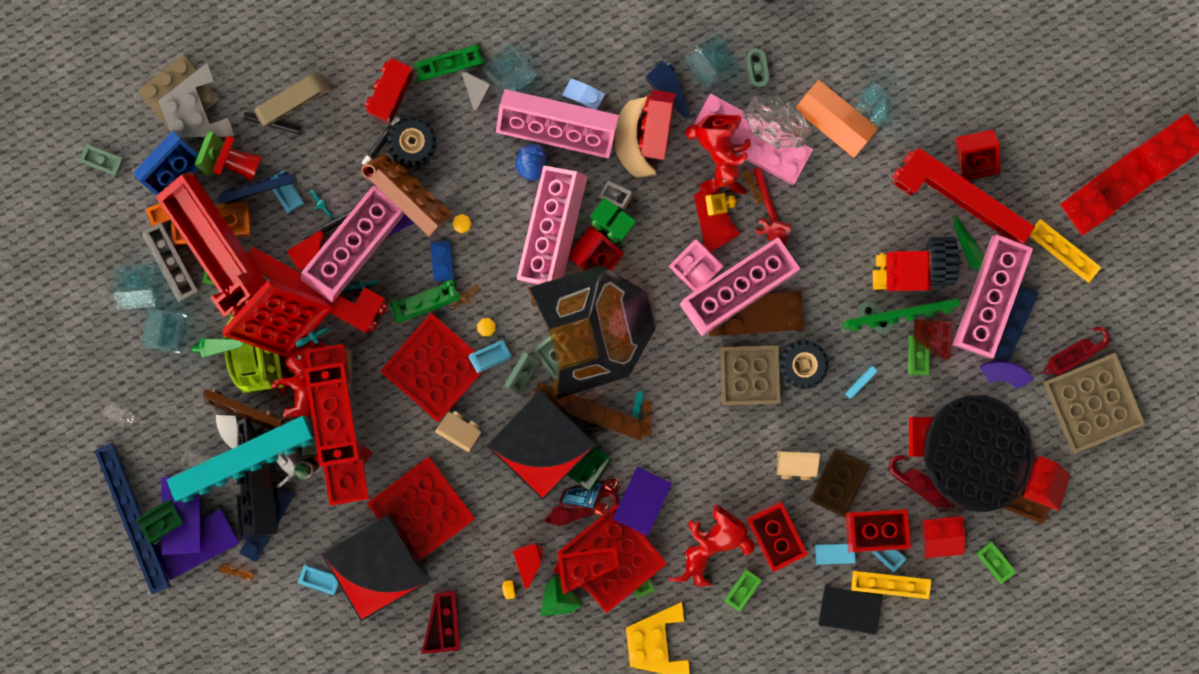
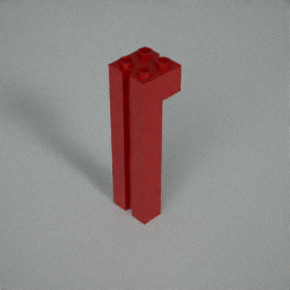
[892,147,1035,244]
[156,172,266,317]
[248,247,389,334]

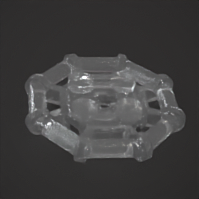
[743,95,812,150]

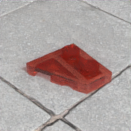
[914,320,952,360]

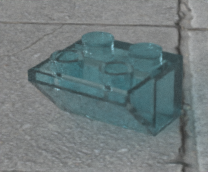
[853,80,889,127]
[141,308,187,353]

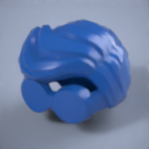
[515,144,548,181]

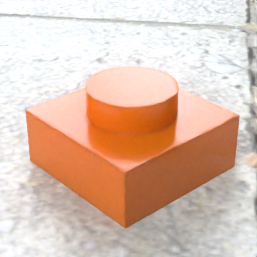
[145,203,171,227]

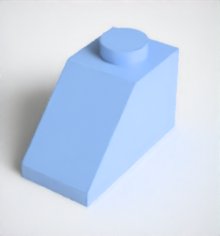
[562,79,605,110]

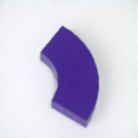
[980,360,1034,389]

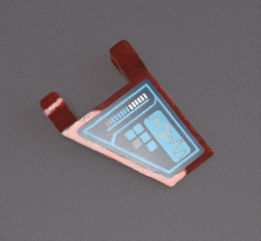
[558,478,620,517]

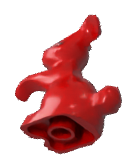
[685,114,751,195]
[271,339,326,417]
[668,504,755,587]

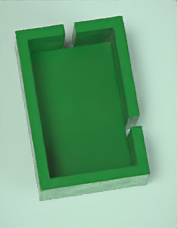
[590,198,636,244]

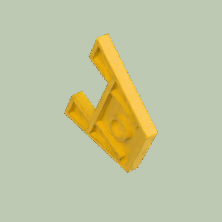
[626,602,690,674]

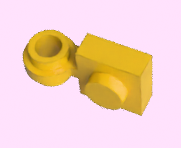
[705,193,737,215]
[872,253,887,290]

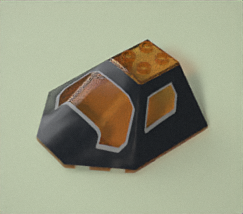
[528,265,656,399]

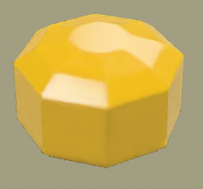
[452,214,472,233]
[477,318,496,337]
[502,580,516,599]

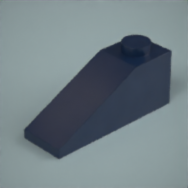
[645,61,690,120]

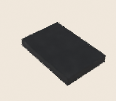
[818,586,883,634]

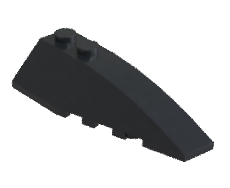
[237,418,278,540]

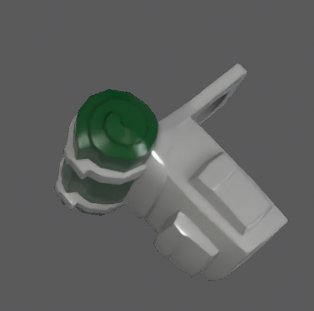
[276,447,322,488]

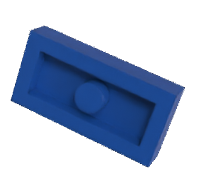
[430,241,454,282]

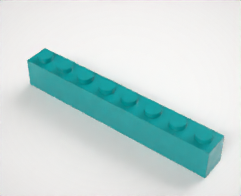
[167,416,315,503]

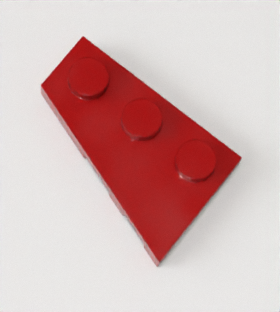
[693,190,740,252]
[558,547,619,594]

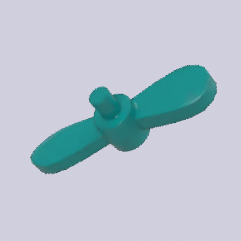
[309,189,334,220]
[343,280,379,293]
[296,327,331,347]
[631,391,644,419]

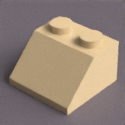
[435,410,482,452]
[776,451,820,480]

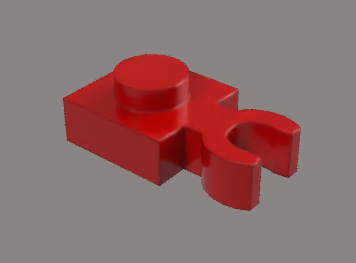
[755,218,792,245]

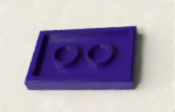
[612,467,672,536]

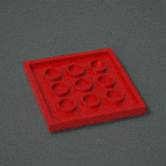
[222,280,333,357]
[380,313,483,422]
[366,457,476,560]
[557,503,667,614]

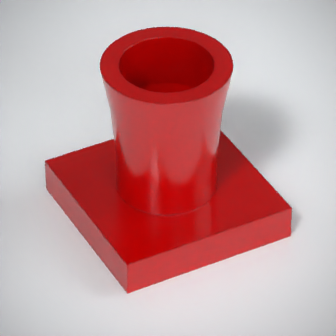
[213,135,261,182]

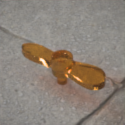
[742,170,763,204]
[449,285,480,311]
[643,400,652,437]
[218,565,254,580]

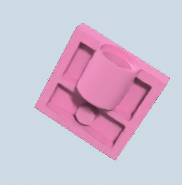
[669,238,724,292]

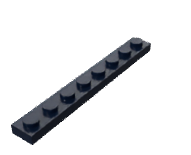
[94,443,172,595]

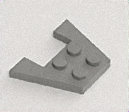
[159,63,235,137]

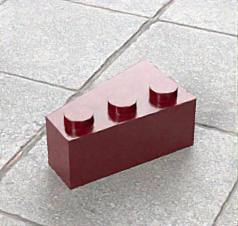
[421,590,461,654]

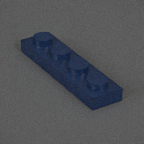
[218,172,297,204]
[994,284,1039,362]
[239,487,295,562]

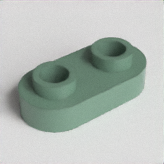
[746,48,769,88]
[858,301,893,334]

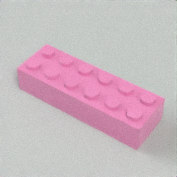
[496,89,619,158]
[693,93,813,185]
[517,166,588,285]
[301,185,404,303]
[952,235,1033,359]
[680,237,800,336]

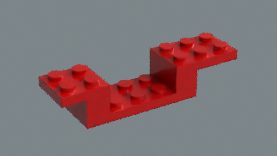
[1059,113,1199,236]
[304,344,369,506]

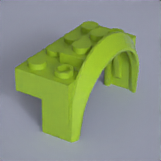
[224,316,284,394]

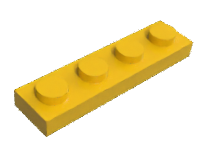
[1029,219,1101,283]
[851,571,931,599]

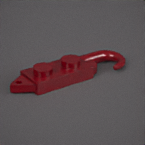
[1042,327,1110,376]
[888,455,953,509]
[543,489,619,527]

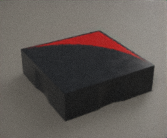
[487,388,599,500]
[321,512,431,622]

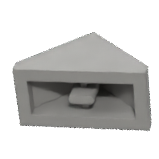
[462,72,491,112]
[599,181,634,212]

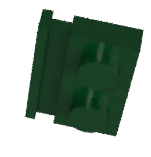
[568,447,613,492]
[136,499,185,544]

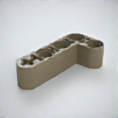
[253,73,332,128]

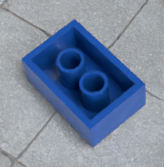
[133,131,199,196]

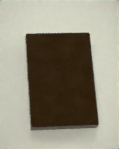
[809,448,870,517]

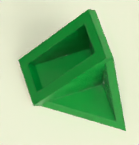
[540,575,583,616]

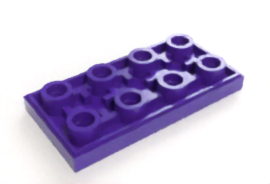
[161,476,202,555]
[155,509,240,580]

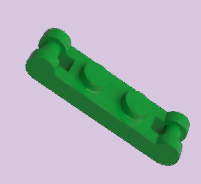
[413,45,485,82]
[390,279,461,323]

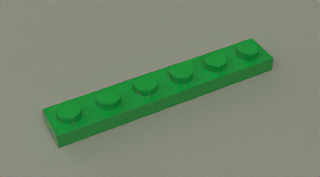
[842,299,960,332]

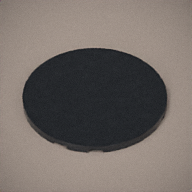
[924,395,1034,512]

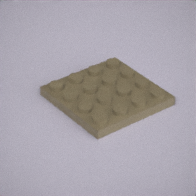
[1042,353,1146,454]

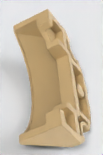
[614,97,656,178]

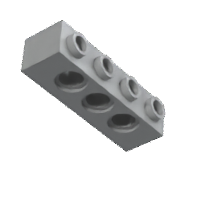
[142,223,198,303]

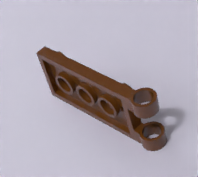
[709,291,804,337]
[203,388,293,430]

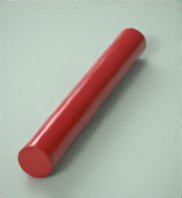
[754,168,778,224]

